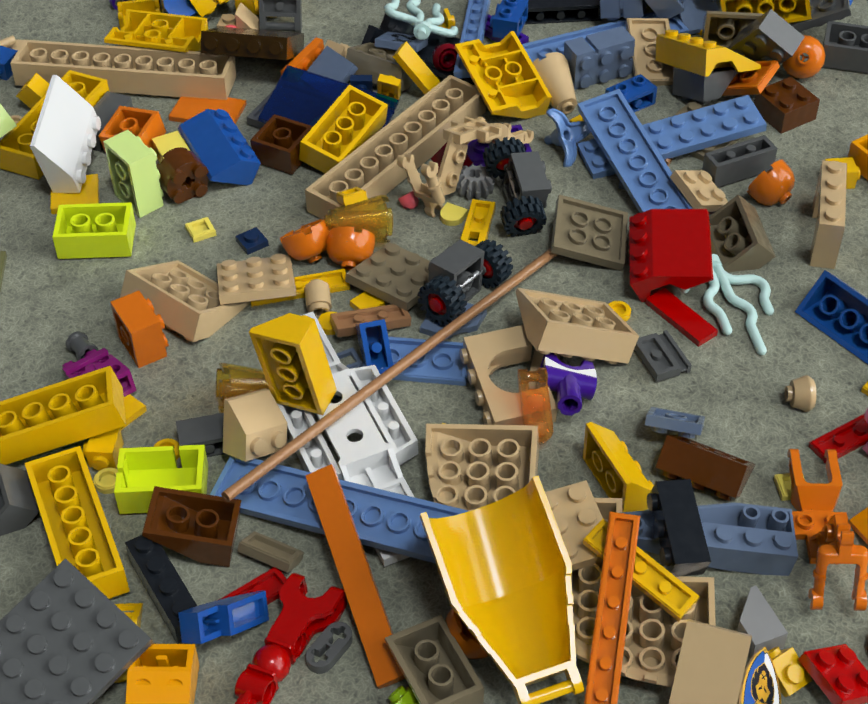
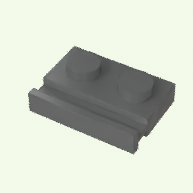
[634,330,692,382]

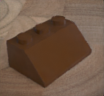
[656,435,756,501]

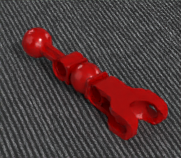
[235,573,347,704]

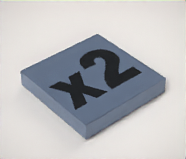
[375,31,428,53]

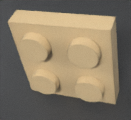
[670,170,728,212]

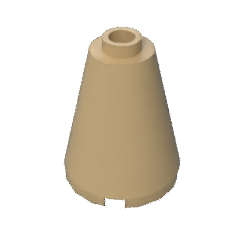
[532,52,577,114]

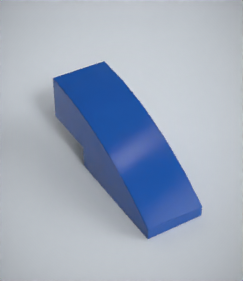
[178,590,269,644]

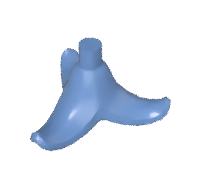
[544,108,591,167]

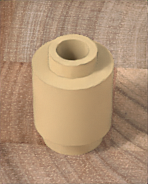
[304,279,332,317]

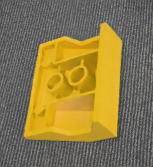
[104,9,208,52]
[655,30,761,77]
[455,31,552,119]

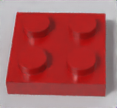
[798,644,868,704]

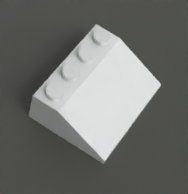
[30,75,101,193]

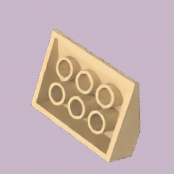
[120,260,250,342]
[515,288,639,365]

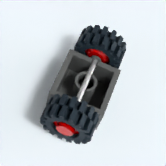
[483,137,552,237]
[418,239,513,325]

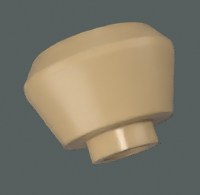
[784,375,816,412]

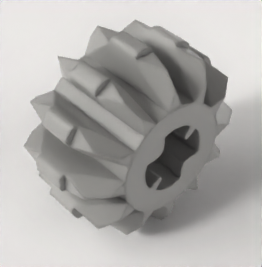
[456,164,495,201]

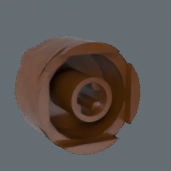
[156,147,209,204]

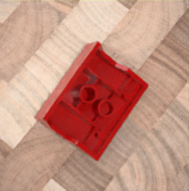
[629,209,713,303]

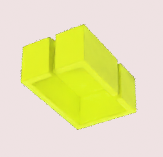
[114,445,208,514]

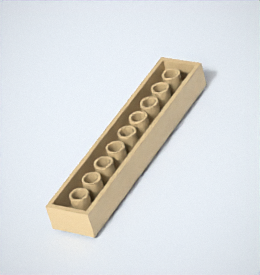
[10,40,237,100]
[305,75,486,227]

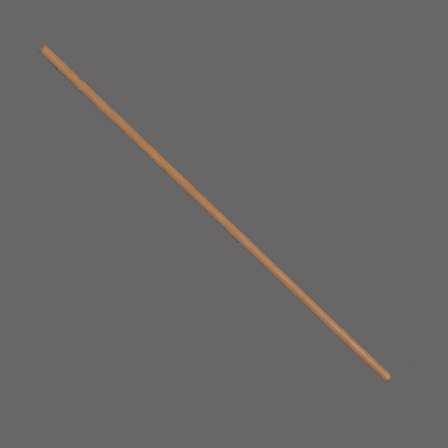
[221,248,558,502]

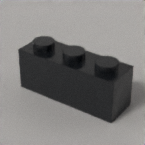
[647,479,711,577]

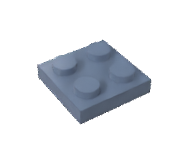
[645,407,705,438]

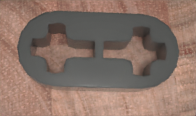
[306,622,353,674]

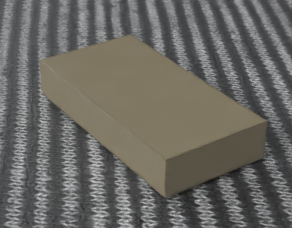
[238,531,304,573]

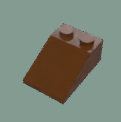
[142,486,241,567]

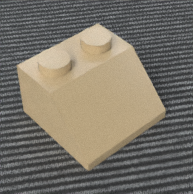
[223,388,288,462]

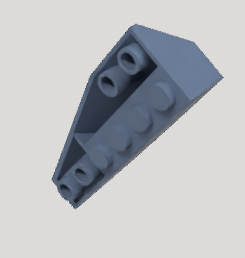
[621,503,798,576]

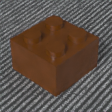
[754,77,820,134]
[250,114,313,174]

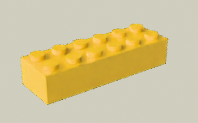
[0,70,109,180]
[0,366,126,465]
[24,446,130,599]

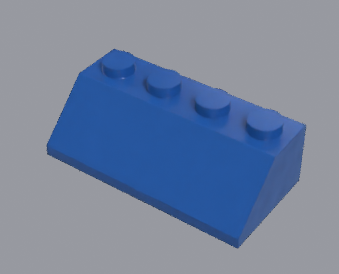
[178,109,261,185]
[795,270,868,364]

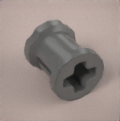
[66,331,98,361]

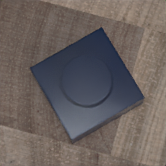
[350,75,373,95]
[235,227,269,255]

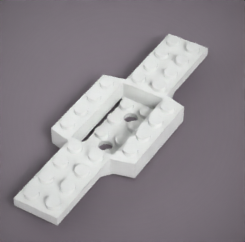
[277,312,418,567]

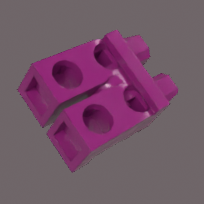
[62,348,137,397]

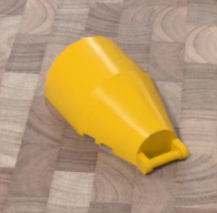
[419,475,584,704]

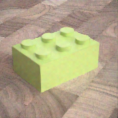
[103,130,164,218]

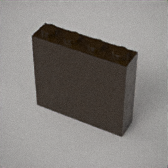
[201,27,304,60]

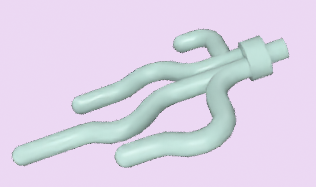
[384,0,458,40]
[679,254,774,355]

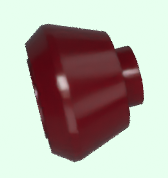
[432,43,457,72]

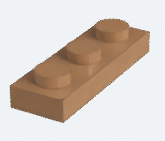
[330,304,411,337]

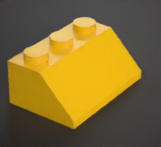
[583,422,654,512]

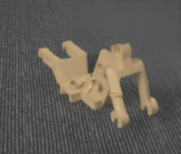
[397,117,534,218]

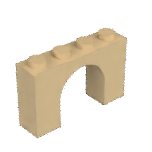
[810,160,847,269]
[459,325,558,426]

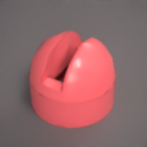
[398,191,419,209]

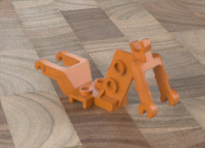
[787,449,868,611]

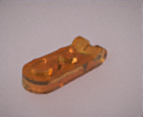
[518,367,553,445]

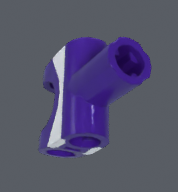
[538,352,597,416]

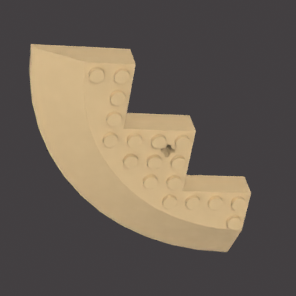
[425,424,716,688]

